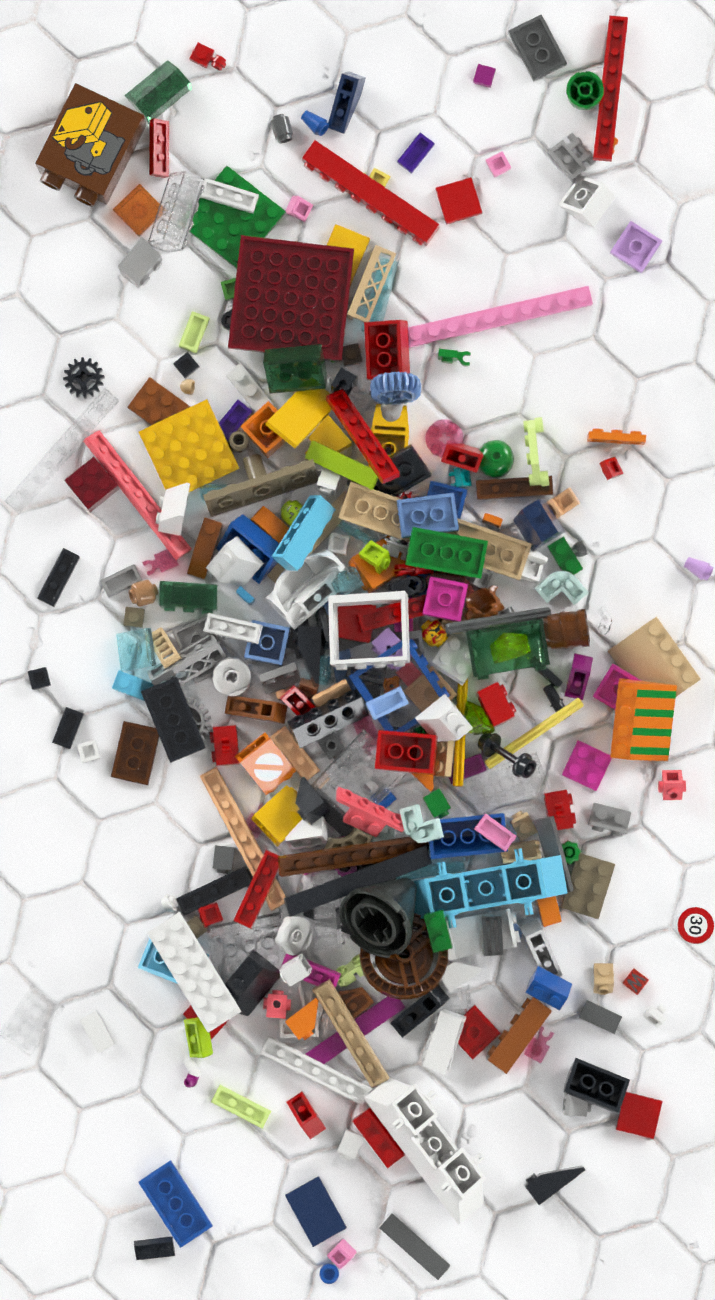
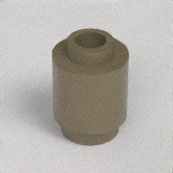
[229,431,249,453]

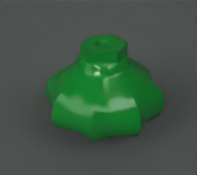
[562,840,581,865]

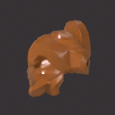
[465,585,505,620]

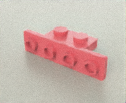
[336,787,404,837]

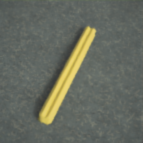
[485,698,584,769]

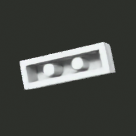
[422,1009,466,1074]

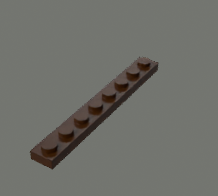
[278,836,429,877]

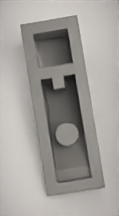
[519,919,563,977]

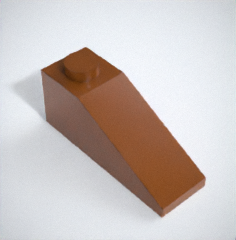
[187,517,224,580]
[224,696,288,724]

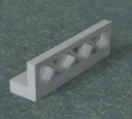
[146,633,227,686]

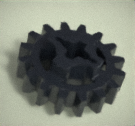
[63,357,105,399]

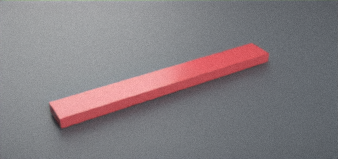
[83,430,192,560]

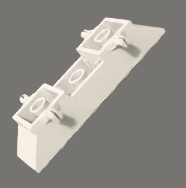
[364,1077,486,1225]

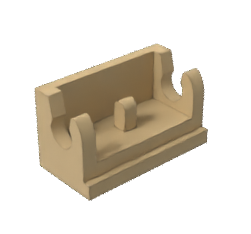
[501,840,542,864]

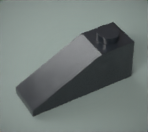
[293,625,321,687]
[390,984,450,1038]
[524,1165,585,1205]

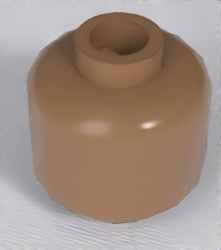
[128,580,158,607]

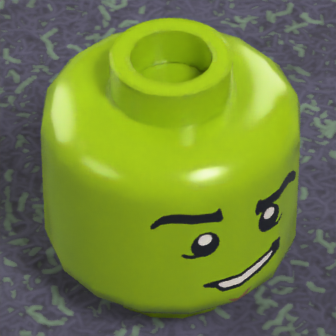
[281,500,303,526]

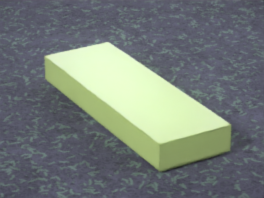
[211,1084,271,1129]

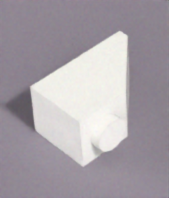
[285,816,328,850]
[442,962,482,992]

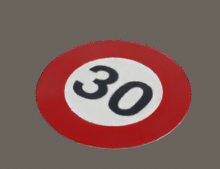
[677,907,714,944]

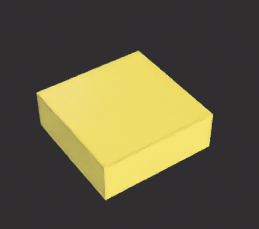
[369,168,391,187]

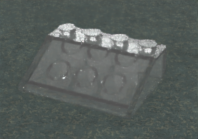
[311,729,408,816]
[207,912,286,984]

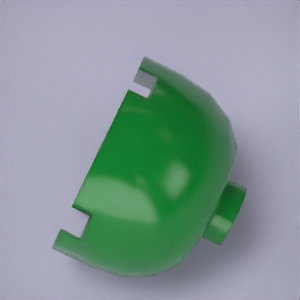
[566,71,604,111]
[479,440,515,478]

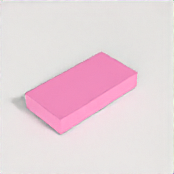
[474,813,517,852]

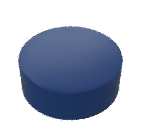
[319,1263,339,1284]

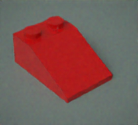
[375,730,438,775]

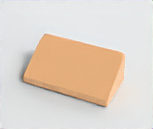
[312,679,351,707]

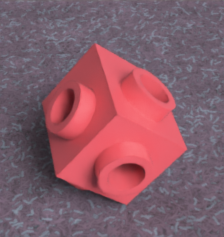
[658,770,686,800]
[263,990,291,1019]

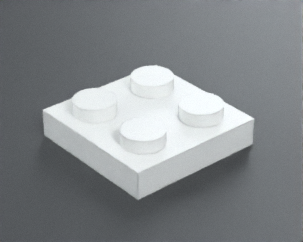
[430,634,483,686]

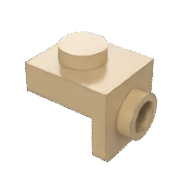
[593,963,614,995]

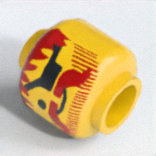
[420,619,448,648]

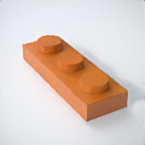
[587,428,646,445]

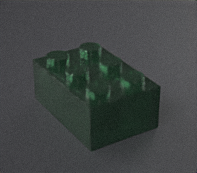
[263,344,327,394]

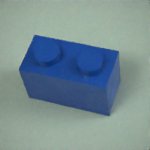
[525,966,572,1011]

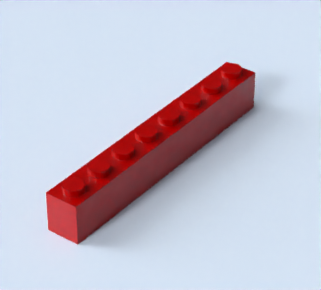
[302,140,440,246]

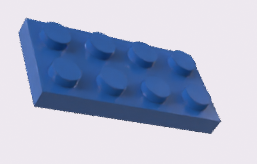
[138,1160,214,1248]

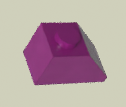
[564,653,593,700]

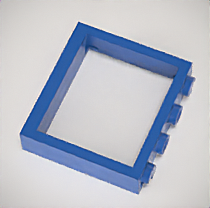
[349,638,450,732]

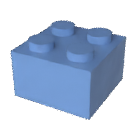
[244,620,290,667]

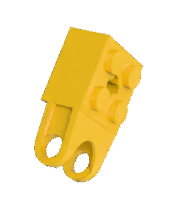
[369,404,409,467]

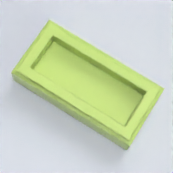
[179,311,210,354]

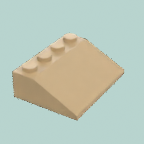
[608,616,701,697]

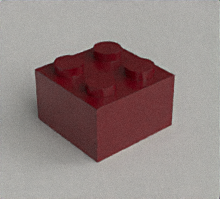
[64,456,120,513]

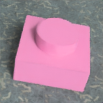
[485,151,511,178]

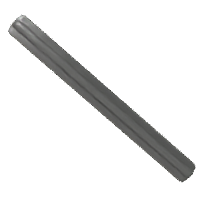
[445,607,551,634]

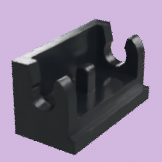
[331,367,358,396]

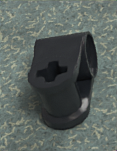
[388,576,427,599]

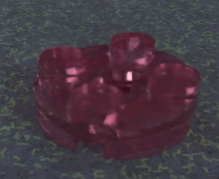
[425,419,463,458]

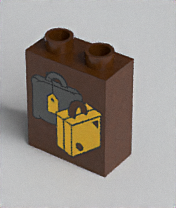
[35,83,146,207]

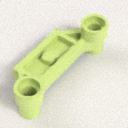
[523,417,549,486]

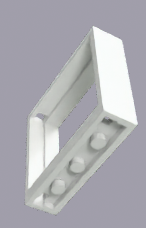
[328,591,410,670]

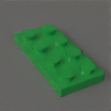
[405,527,488,579]

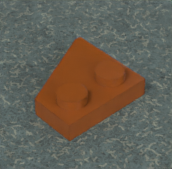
[338,987,375,1018]

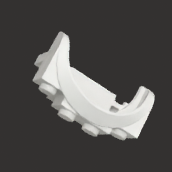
[265,548,352,630]

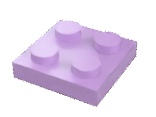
[610,221,662,274]

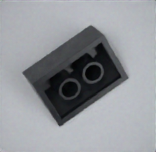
[225,949,281,1016]
[563,1058,630,1114]

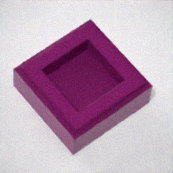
[473,64,496,88]

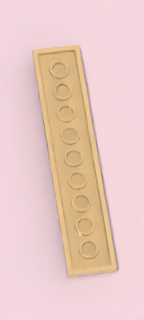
[338,482,532,581]

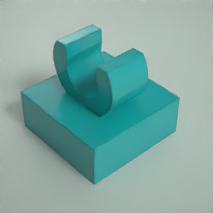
[448,467,472,488]

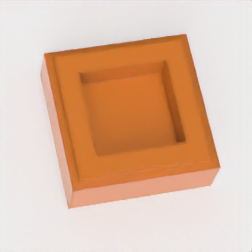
[482,513,503,528]

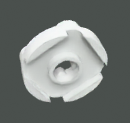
[212,657,251,696]
[275,916,313,955]

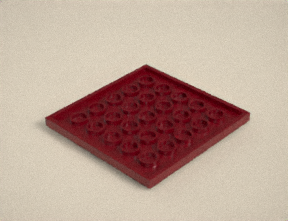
[228,235,354,362]

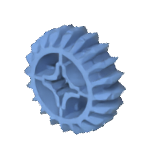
[370,371,421,406]

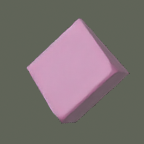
[285,196,313,222]
[327,1239,356,1269]

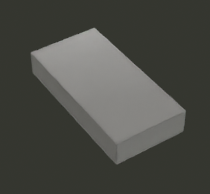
[100,564,143,598]

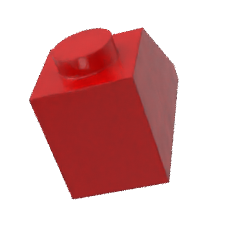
[441,443,483,473]
[280,685,316,715]
[286,1091,326,1140]

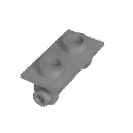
[382,536,409,561]

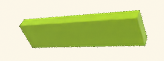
[305,441,378,490]

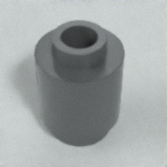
[270,114,293,144]

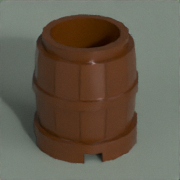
[543,609,590,650]

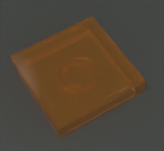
[112,184,166,237]

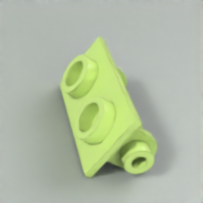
[336,954,363,988]

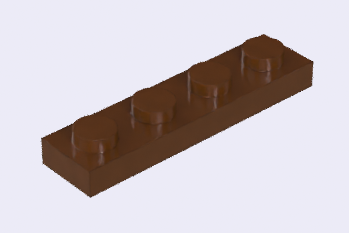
[476,475,553,500]

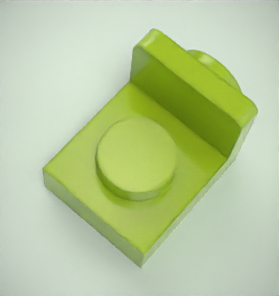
[359,540,391,574]

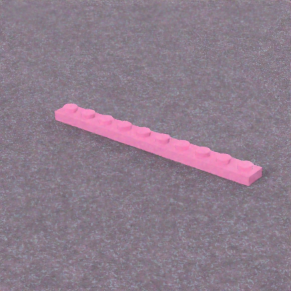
[408,286,593,348]

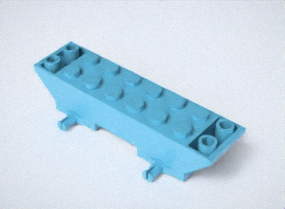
[413,848,568,928]

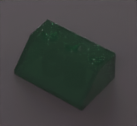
[124,60,192,124]
[159,581,220,614]

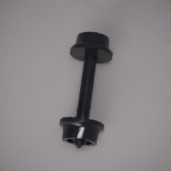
[477,732,536,778]

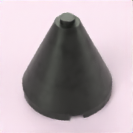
[340,878,417,958]

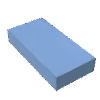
[366,686,409,720]

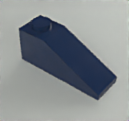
[328,71,366,134]

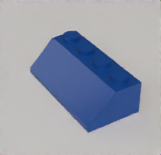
[427,813,508,859]

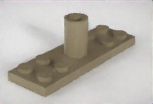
[203,454,318,517]

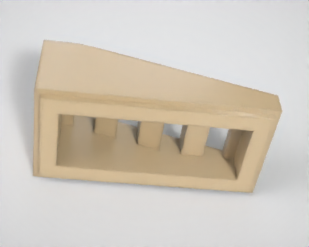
[146,627,181,669]

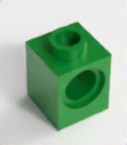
[422,788,451,819]

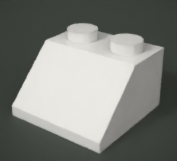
[559,175,616,227]
[156,483,190,536]
[206,536,264,588]
[415,694,473,742]

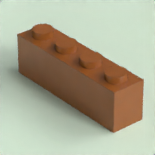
[487,997,552,1074]

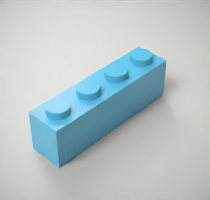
[272,495,336,571]

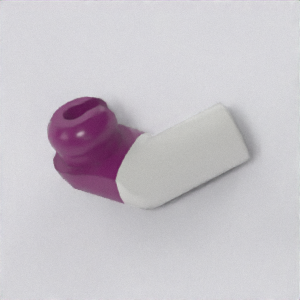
[184,1058,200,1088]

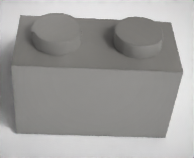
[118,237,163,288]

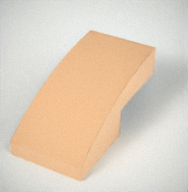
[547,487,580,519]

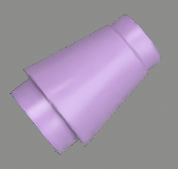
[684,557,714,581]

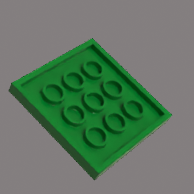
[180,165,286,269]

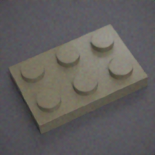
[561,853,615,920]

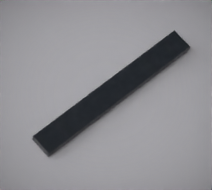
[283,846,432,917]

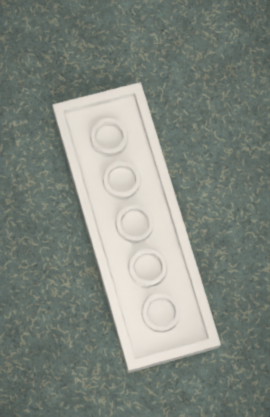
[147,912,242,1033]

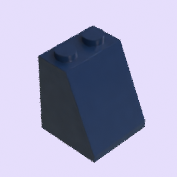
[513,499,565,552]

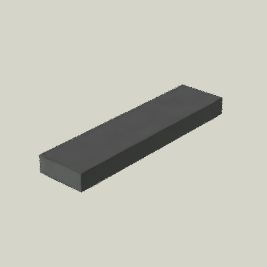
[534,816,574,892]
[379,1213,451,1280]

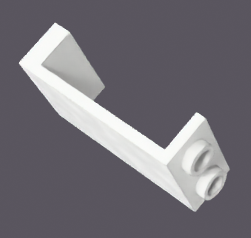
[446,909,521,960]

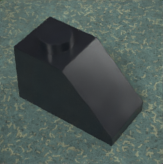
[295,777,330,825]

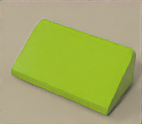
[184,1018,213,1058]

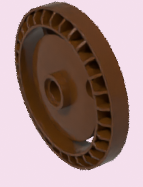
[359,913,448,1000]

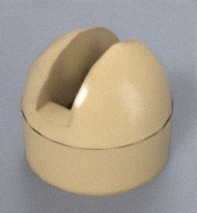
[180,379,195,395]

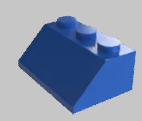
[216,514,279,584]

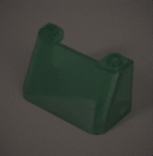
[466,619,550,680]

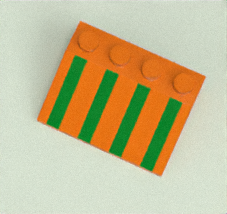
[610,678,677,761]

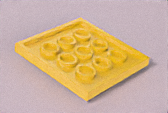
[139,399,240,492]

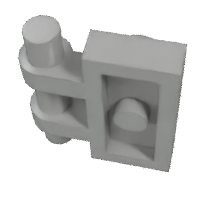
[548,132,596,182]

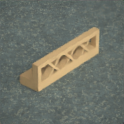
[346,245,397,322]

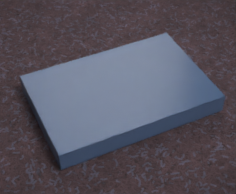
[396,493,459,538]

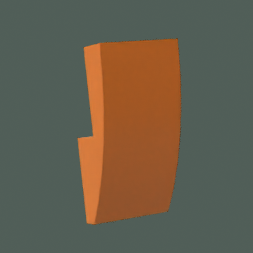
[250,506,289,544]
[535,896,562,927]

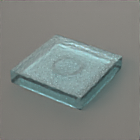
[116,628,156,672]

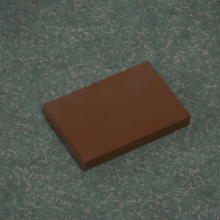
[111,721,160,786]

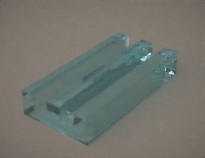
[339,521,376,545]

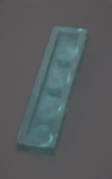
[361,257,399,332]

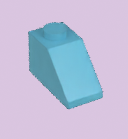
[112,670,154,701]

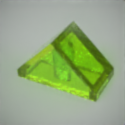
[490,633,531,664]
[464,701,495,735]

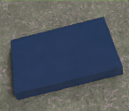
[285,1176,347,1247]

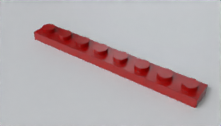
[593,15,628,162]

